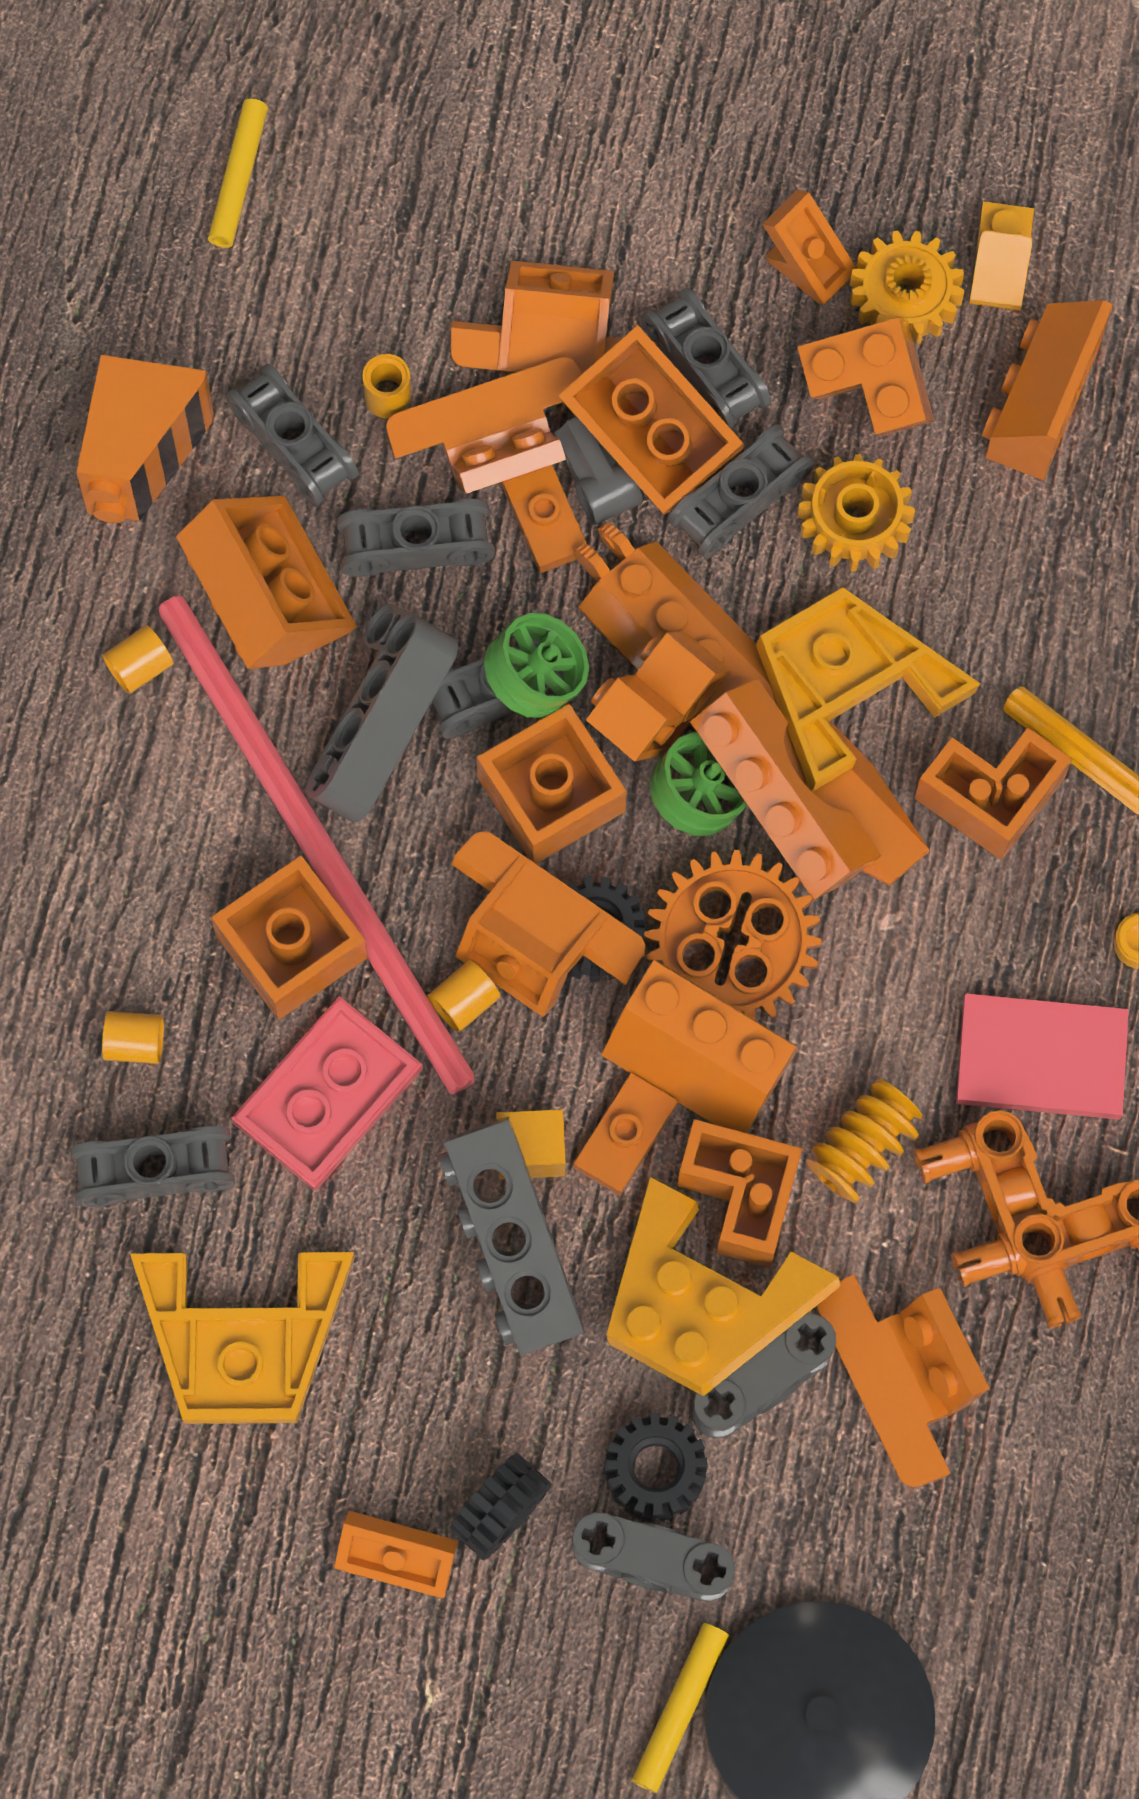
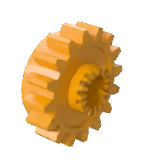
[850,231,965,345]
[797,454,915,572]

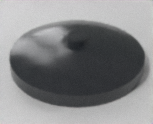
[704,1601,935,1799]

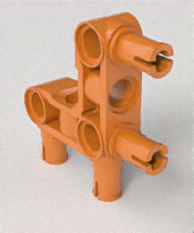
[913,1110,1139,1329]

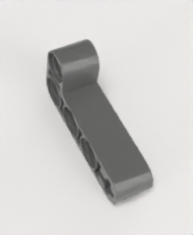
[306,604,458,822]

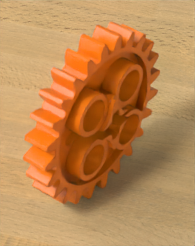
[644,850,822,1020]

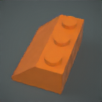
[982,300,1113,481]
[558,325,744,515]
[176,496,357,669]
[601,960,799,1133]

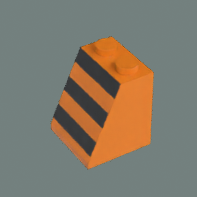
[76,355,214,523]

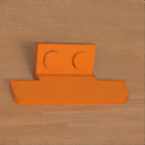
[451,260,657,374]
[386,357,582,494]
[451,831,645,1017]
[817,1273,990,1488]

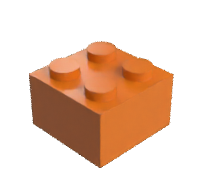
[476,703,627,864]
[211,855,368,1021]

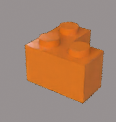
[797,317,935,436]
[586,630,731,761]
[914,728,1072,861]
[677,1119,802,1268]

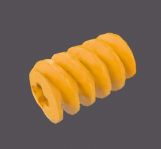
[806,1079,923,1204]

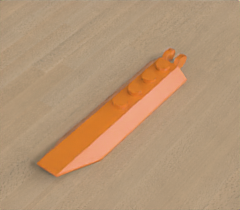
[573,521,930,886]

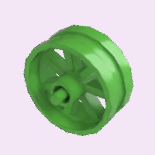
[484,613,589,718]
[649,732,747,836]

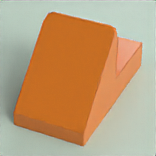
[762,190,857,305]

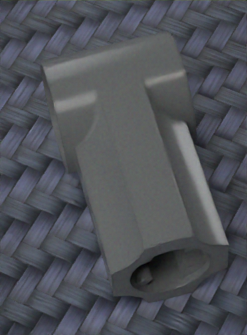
[554,417,643,525]

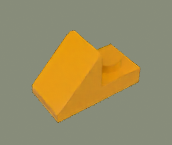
[969,201,1034,311]

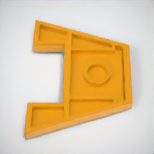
[756,587,981,792]
[606,1177,841,1396]
[130,1252,355,1424]

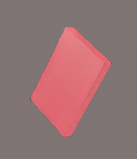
[956,994,1129,1120]
[231,996,423,1192]

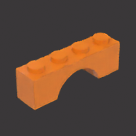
[690,679,881,900]

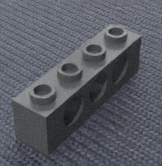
[438,1116,584,1356]

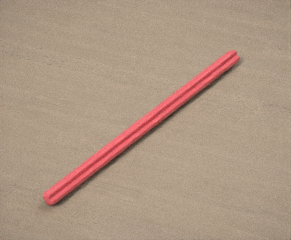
[158,595,474,1094]

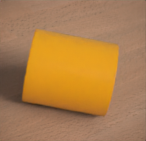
[363,354,411,419]
[102,625,174,695]
[427,960,501,1033]
[102,1011,164,1064]

